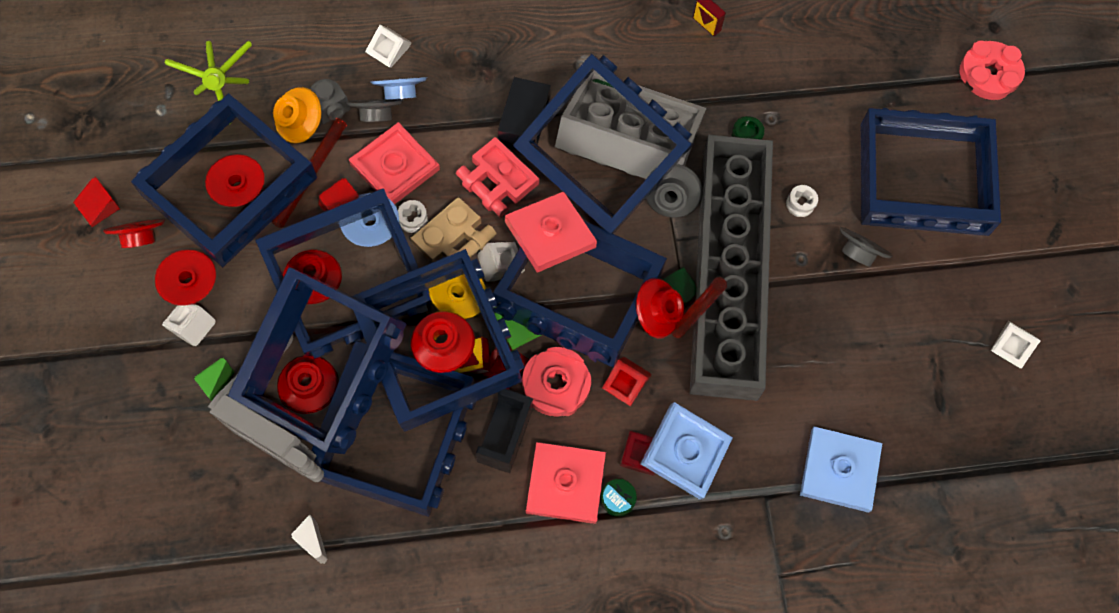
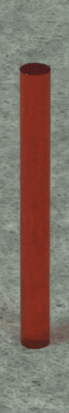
[272,118,347,228]
[672,277,727,338]

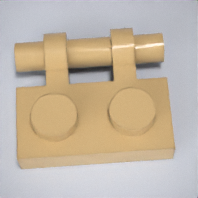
[411,197,497,263]

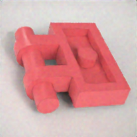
[456,137,539,217]

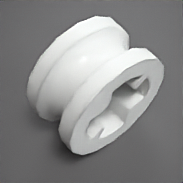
[786,185,818,217]
[398,200,428,233]

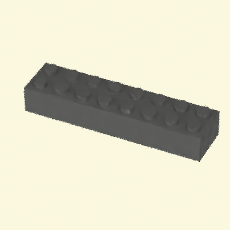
[690,135,773,401]

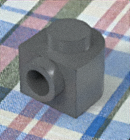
[310,79,350,125]

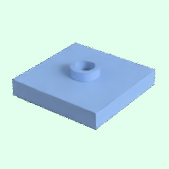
[641,402,733,499]
[800,427,882,513]

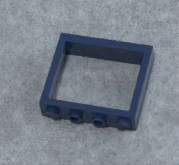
[513,54,694,234]
[131,93,318,268]
[861,107,1001,236]
[255,188,432,359]
[492,220,667,368]
[353,249,525,432]
[228,267,407,454]
[311,341,476,517]

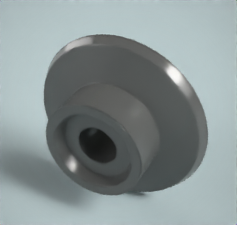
[346,99,403,122]
[646,164,702,218]
[840,227,893,267]

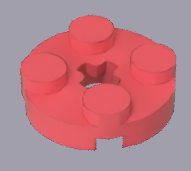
[960,41,1025,100]
[522,347,591,417]

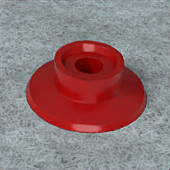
[205,154,264,207]
[103,219,165,248]
[155,250,216,306]
[283,250,342,304]
[636,278,684,339]
[411,311,475,373]
[277,355,339,414]

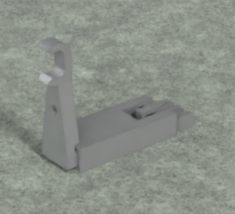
[208,334,324,482]

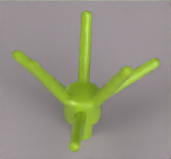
[165,41,252,124]

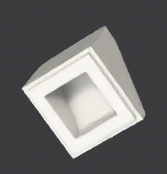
[365,25,412,68]
[478,242,525,282]
[162,304,216,346]
[991,321,1040,369]
[291,515,328,564]

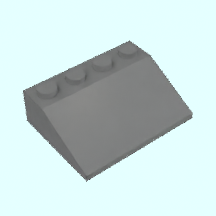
[555,70,706,179]

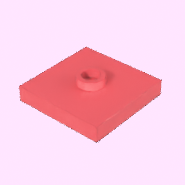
[349,122,440,204]
[505,192,597,273]
[526,442,606,524]

